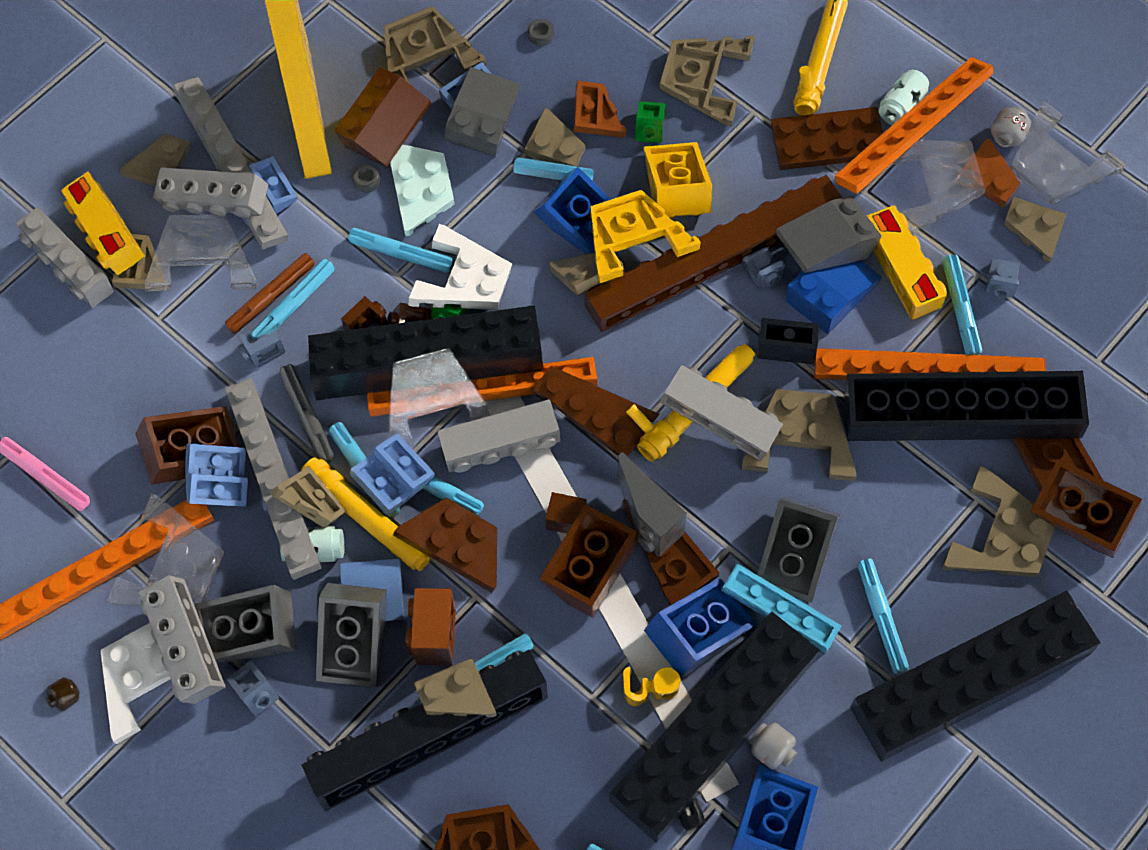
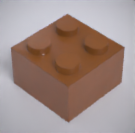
[406,588,456,666]

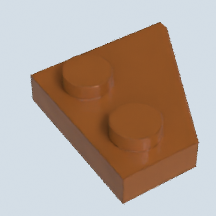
[573,80,626,138]
[957,138,1020,207]

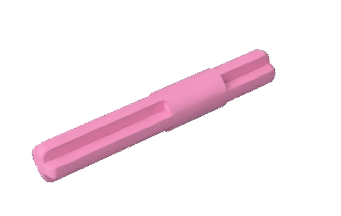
[0,437,90,511]

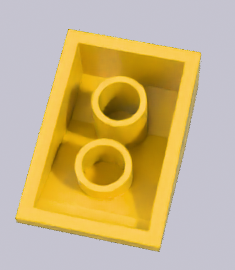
[644,142,712,218]

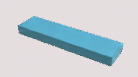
[721,563,842,653]

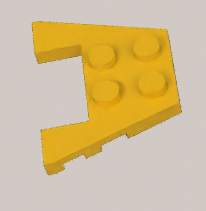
[590,190,701,283]

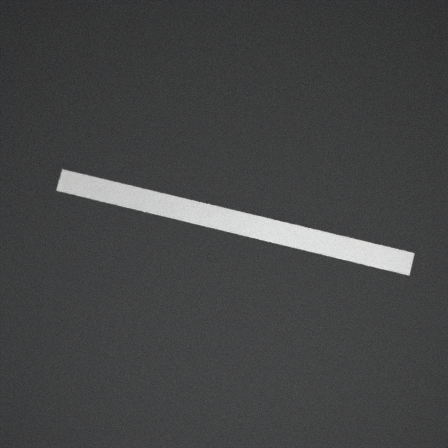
[484,396,739,802]

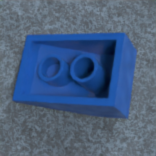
[533,167,611,255]
[785,261,882,334]
[644,578,757,679]
[731,765,818,850]

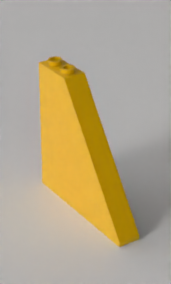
[265,0,332,179]

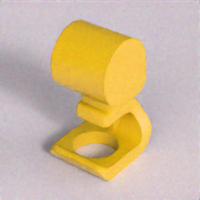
[623,667,680,707]

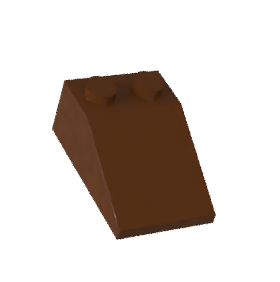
[135,406,240,485]
[1030,459,1142,558]

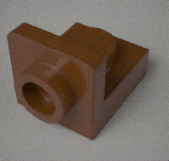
[341,296,387,330]
[386,302,432,325]

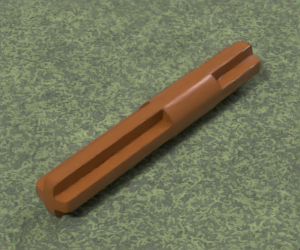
[225,253,314,334]

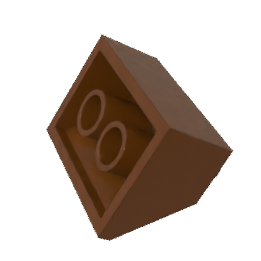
[334,67,431,167]
[540,504,638,618]

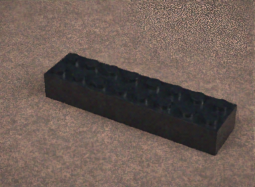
[308,305,544,401]
[844,371,1089,441]
[850,591,1101,762]
[609,611,820,843]
[301,650,548,812]

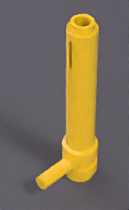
[793,0,848,115]
[626,344,755,462]
[301,457,431,571]

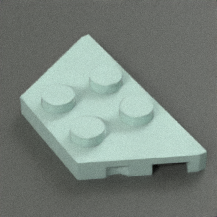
[390,145,455,236]

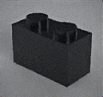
[757,318,819,364]

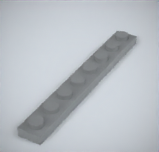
[174,77,288,250]
[225,378,322,580]

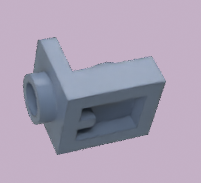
[742,246,785,289]
[985,258,1020,298]
[237,331,285,368]
[227,661,279,716]

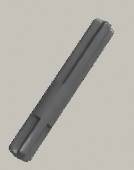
[280,364,334,463]

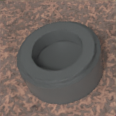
[528,19,554,46]
[353,164,381,193]

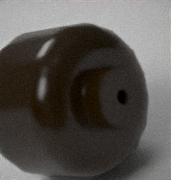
[46,677,79,711]

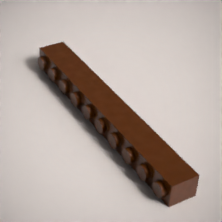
[585,175,843,333]

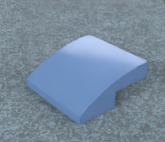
[242,156,298,228]
[350,433,435,516]
[185,443,248,507]
[340,558,405,621]

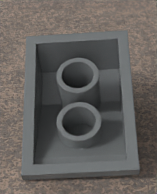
[444,67,521,157]
[775,196,882,273]
[617,452,687,557]
[757,497,840,603]
[316,583,387,688]
[194,585,297,662]

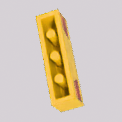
[61,171,145,275]
[867,205,947,320]

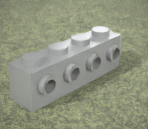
[153,167,269,218]
[15,207,114,309]
[660,365,783,461]
[437,399,561,473]
[139,575,226,704]

